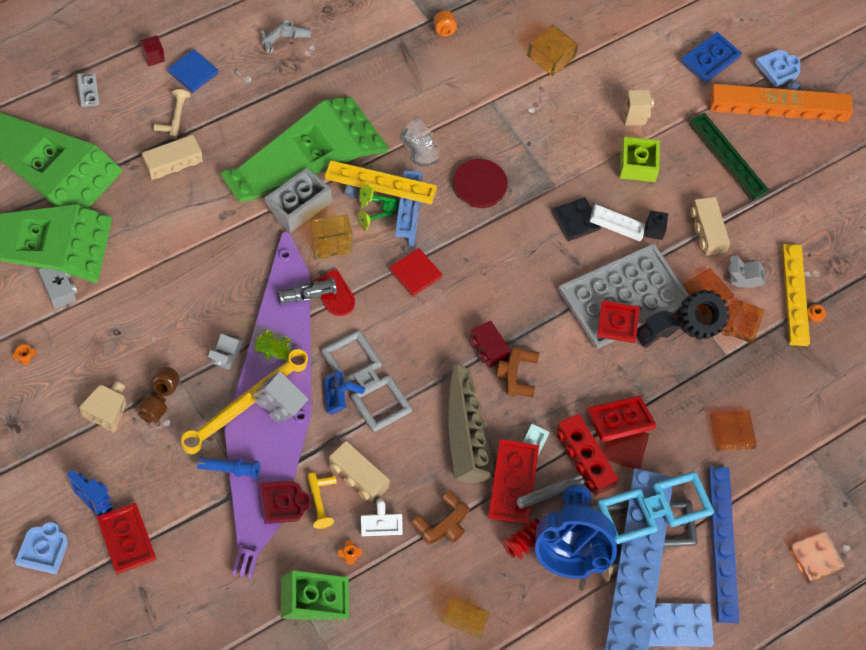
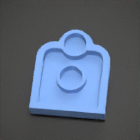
[755,50,800,87]
[15,522,68,575]

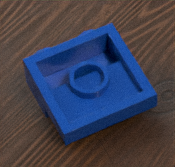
[67,470,113,516]

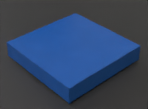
[168,49,218,93]

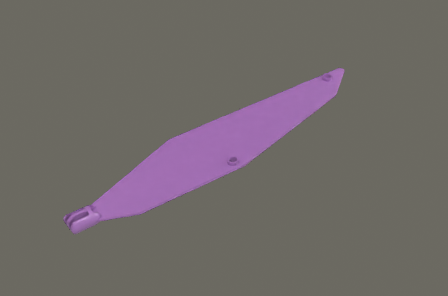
[225,232,311,579]

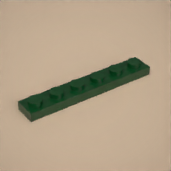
[689,112,769,201]

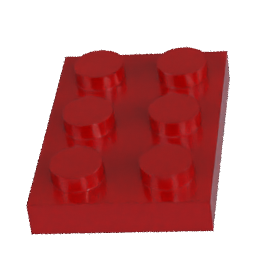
[586,396,657,442]
[96,503,157,575]

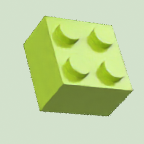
[620,137,660,182]

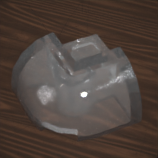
[400,117,439,167]

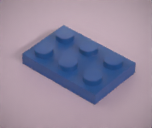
[681,32,742,84]

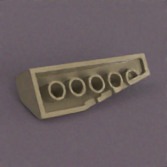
[448,364,496,484]

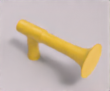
[307,473,336,529]

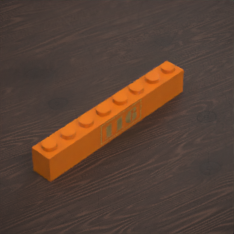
[710,84,853,122]

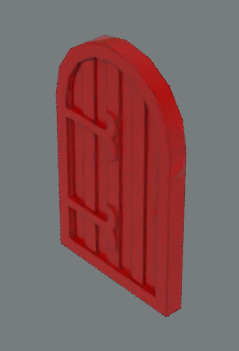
[310,269,355,316]

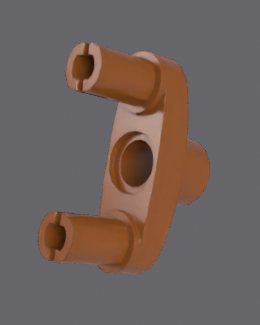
[497,346,539,398]
[412,490,470,545]

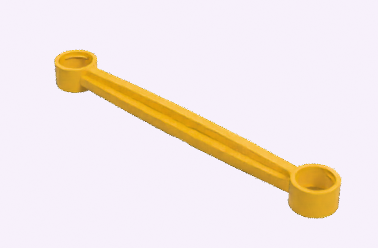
[181,349,308,454]

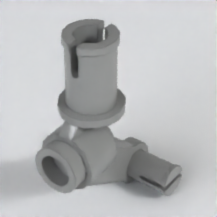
[260,20,311,53]

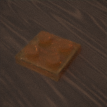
[683,267,734,316]
[710,410,757,452]
[789,531,845,584]

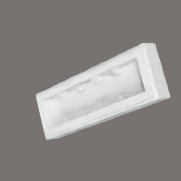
[590,204,645,241]

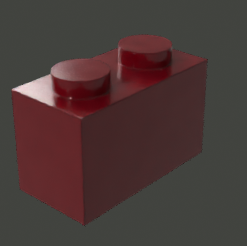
[469,320,511,368]

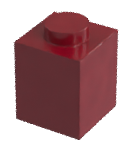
[140,35,165,67]

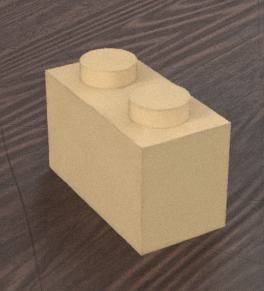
[622,90,654,126]

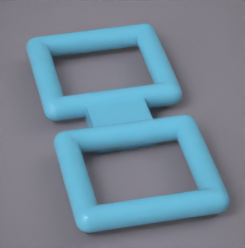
[597,472,714,544]

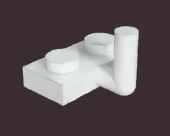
[361,498,403,536]

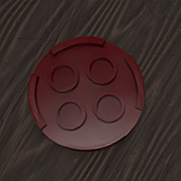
[453,159,508,208]

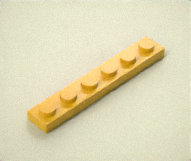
[325,160,437,205]
[782,244,810,346]

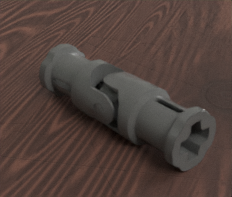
[277,277,337,306]

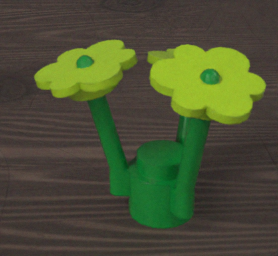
[358,184,399,231]

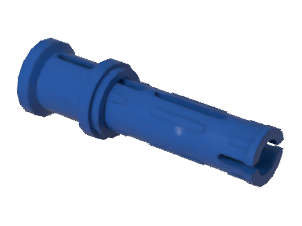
[197,456,260,479]

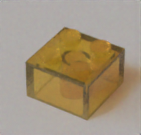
[527,24,579,76]
[311,214,353,259]

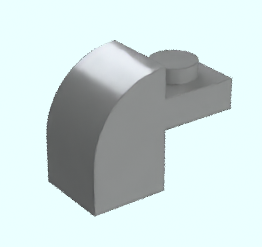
[729,255,766,288]
[208,332,244,370]

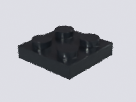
[552,197,601,241]

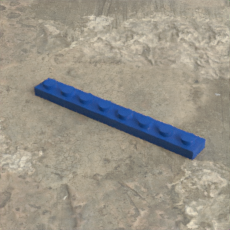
[708,467,740,624]

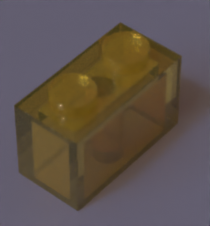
[442,596,490,639]

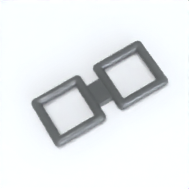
[589,500,698,549]

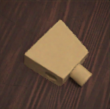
[79,381,127,432]

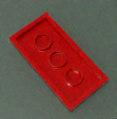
[488,439,540,525]

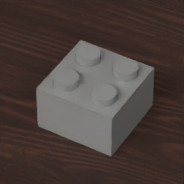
[252,371,309,423]

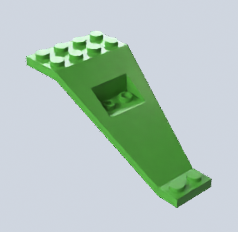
[221,97,389,202]
[0,113,123,208]
[0,204,112,283]

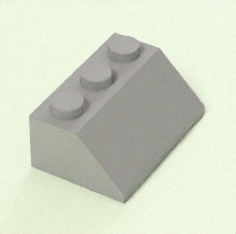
[264,168,333,233]

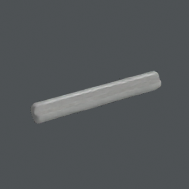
[516,475,585,509]

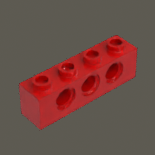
[556,413,619,496]

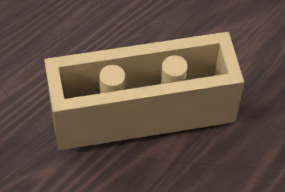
[142,135,203,180]
[690,197,730,256]
[329,441,390,504]

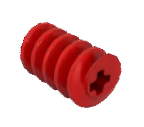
[503,518,540,560]

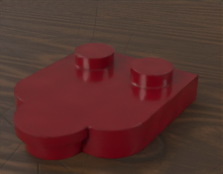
[258,481,311,524]

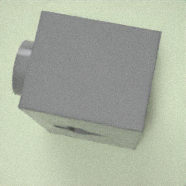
[38,268,78,309]

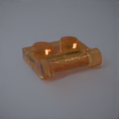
[721,299,765,344]

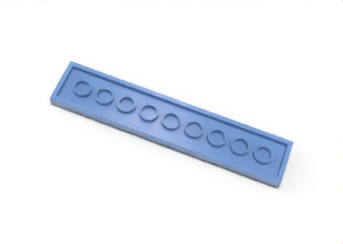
[605,469,674,650]

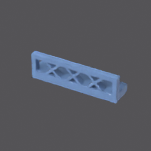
[395,170,423,246]

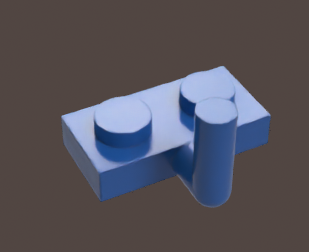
[324,370,365,415]

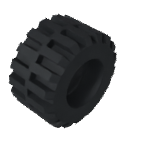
[678,290,730,339]

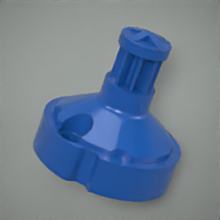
[535,485,617,579]

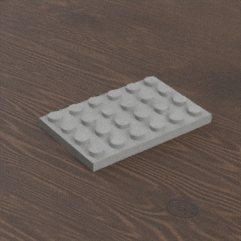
[558,244,689,350]

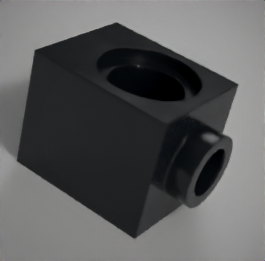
[644,210,668,240]

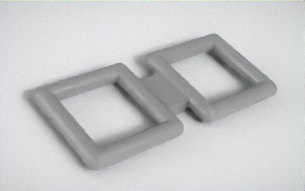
[321,330,413,432]

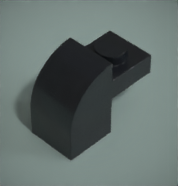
[636,310,681,348]

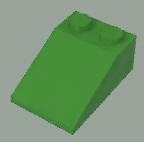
[281,570,349,620]

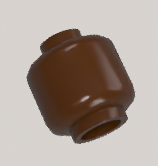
[151,367,180,396]
[138,393,167,424]

